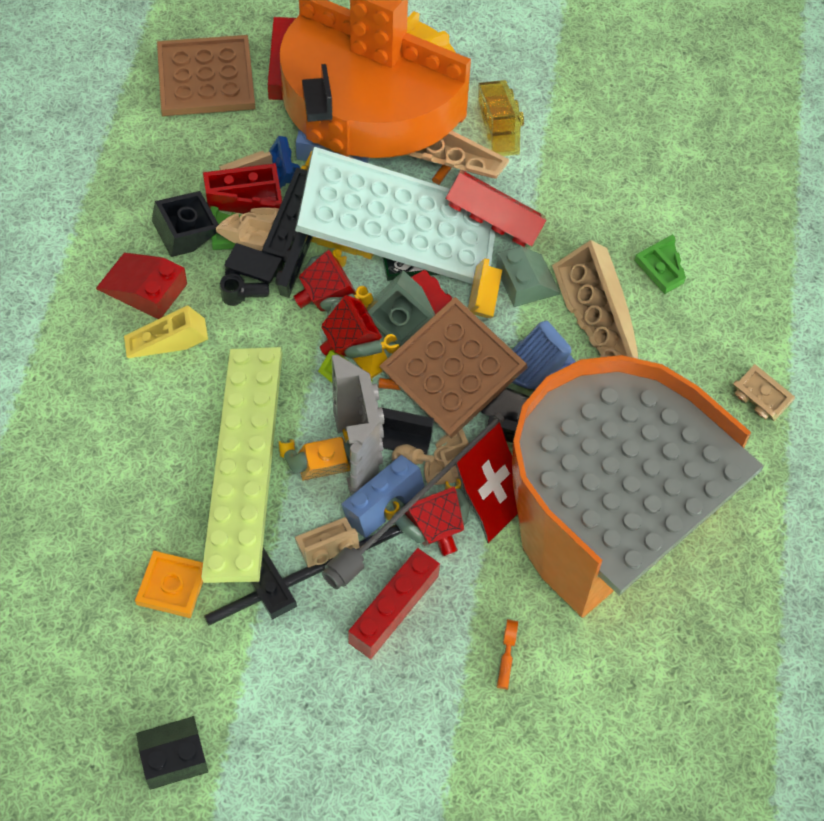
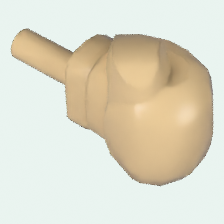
[391,444,434,465]

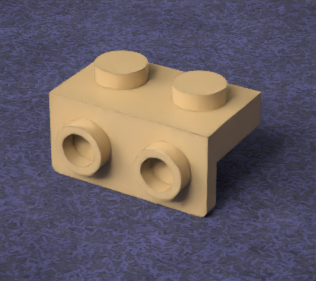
[733,364,795,421]
[295,517,359,568]

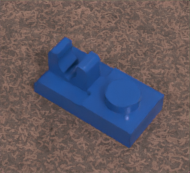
[269,136,300,189]

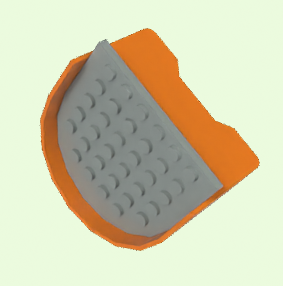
[512,355,764,618]

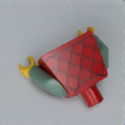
[293,248,368,311]
[320,286,400,358]
[384,479,470,556]

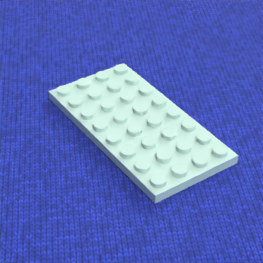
[295,147,495,284]

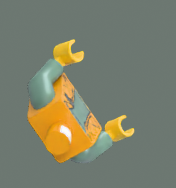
[279,429,353,481]

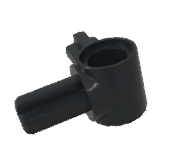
[220,260,270,306]

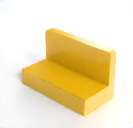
[468,258,502,319]

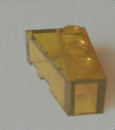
[478,80,524,156]

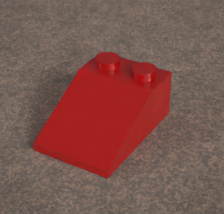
[96,252,187,319]

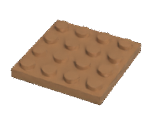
[157,35,255,116]
[380,297,528,438]

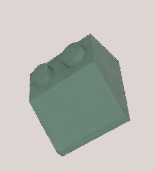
[496,246,560,307]
[367,270,436,347]

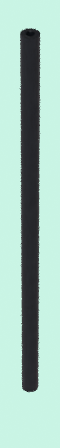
[204,524,403,626]

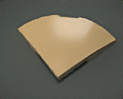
[216,208,279,251]
[424,429,469,485]

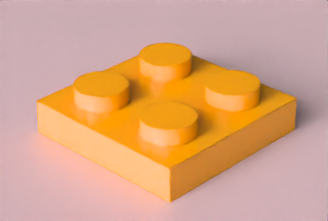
[135,550,203,618]

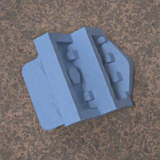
[512,321,576,391]

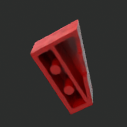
[203,163,282,214]

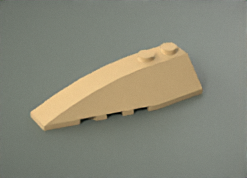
[406,130,509,179]
[552,240,638,359]

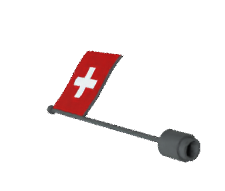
[322,413,518,590]

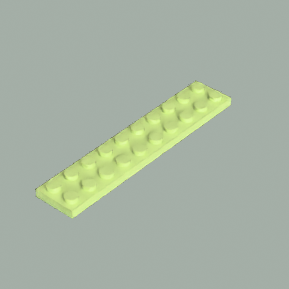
[201,347,283,583]

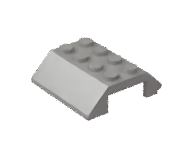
[332,355,384,496]

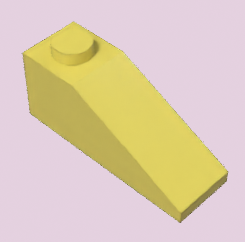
[124,305,208,358]

